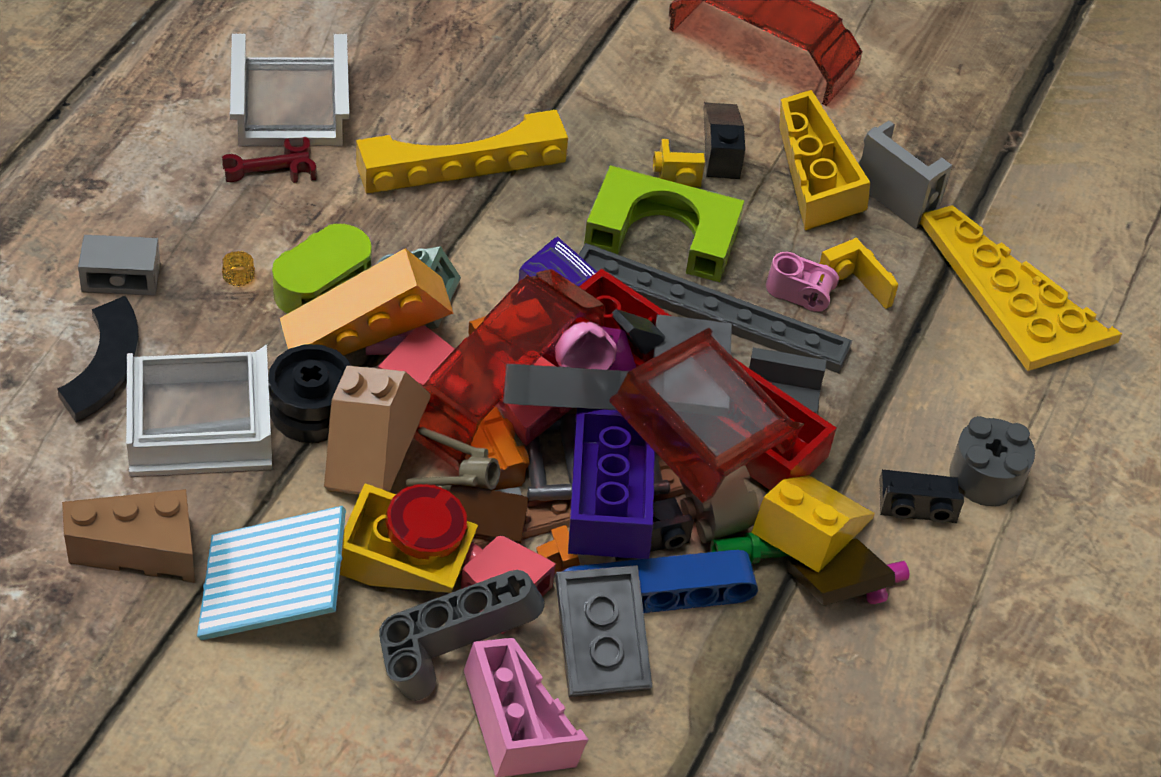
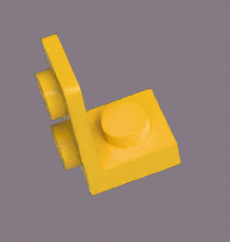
[819,237,898,309]

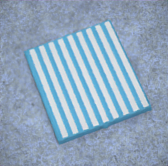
[197,506,346,640]

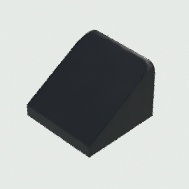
[612,309,665,355]

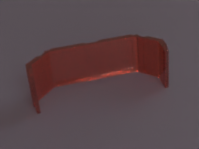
[669,0,863,106]
[413,269,605,471]

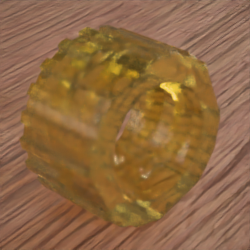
[222,251,255,287]

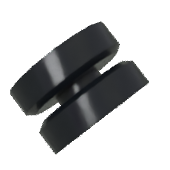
[268,344,351,443]

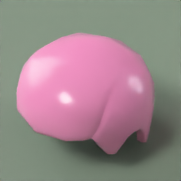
[555,322,617,370]

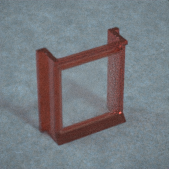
[609,328,805,503]

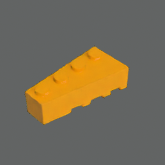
[280,248,454,356]

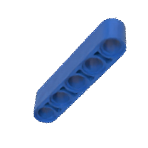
[562,550,758,613]

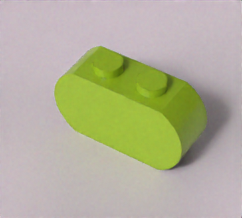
[272,224,372,314]

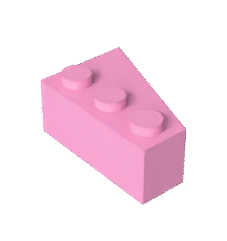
[464,638,588,777]

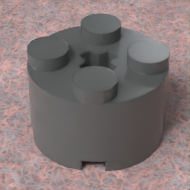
[949,416,1035,506]

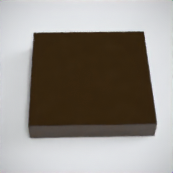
[786,538,895,606]

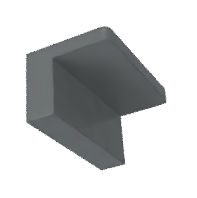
[749,347,826,414]

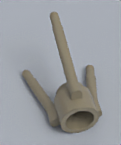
[406,427,500,490]

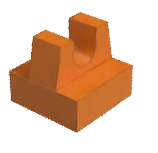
[536,525,580,575]

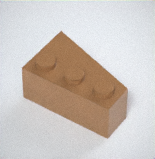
[62,489,195,583]

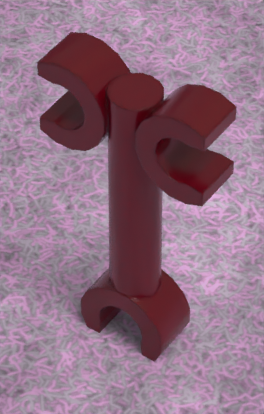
[222,137,317,183]

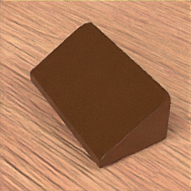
[449,485,529,544]

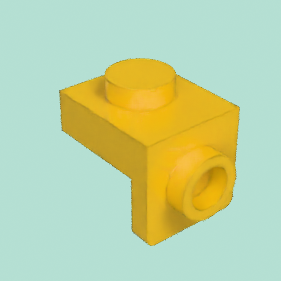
[653,139,705,188]

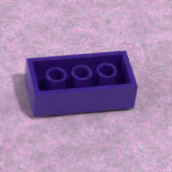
[568,408,655,559]

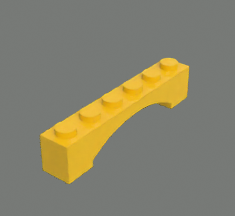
[356,110,568,194]

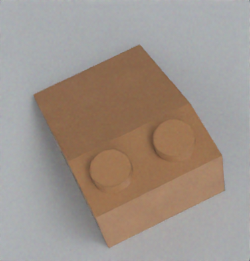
[324,366,431,495]

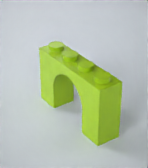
[584,165,744,283]

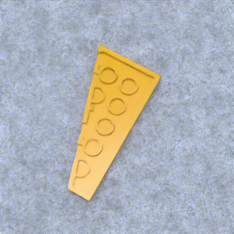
[920,205,1122,371]

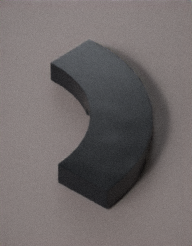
[57,296,139,422]

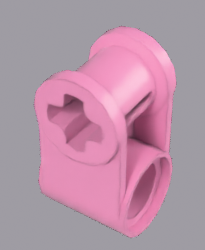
[766,252,839,312]

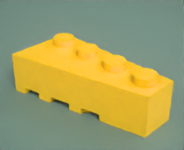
[779,90,870,230]

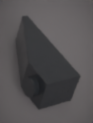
[703,102,746,179]

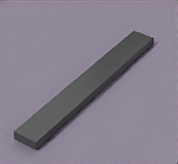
[578,243,853,373]

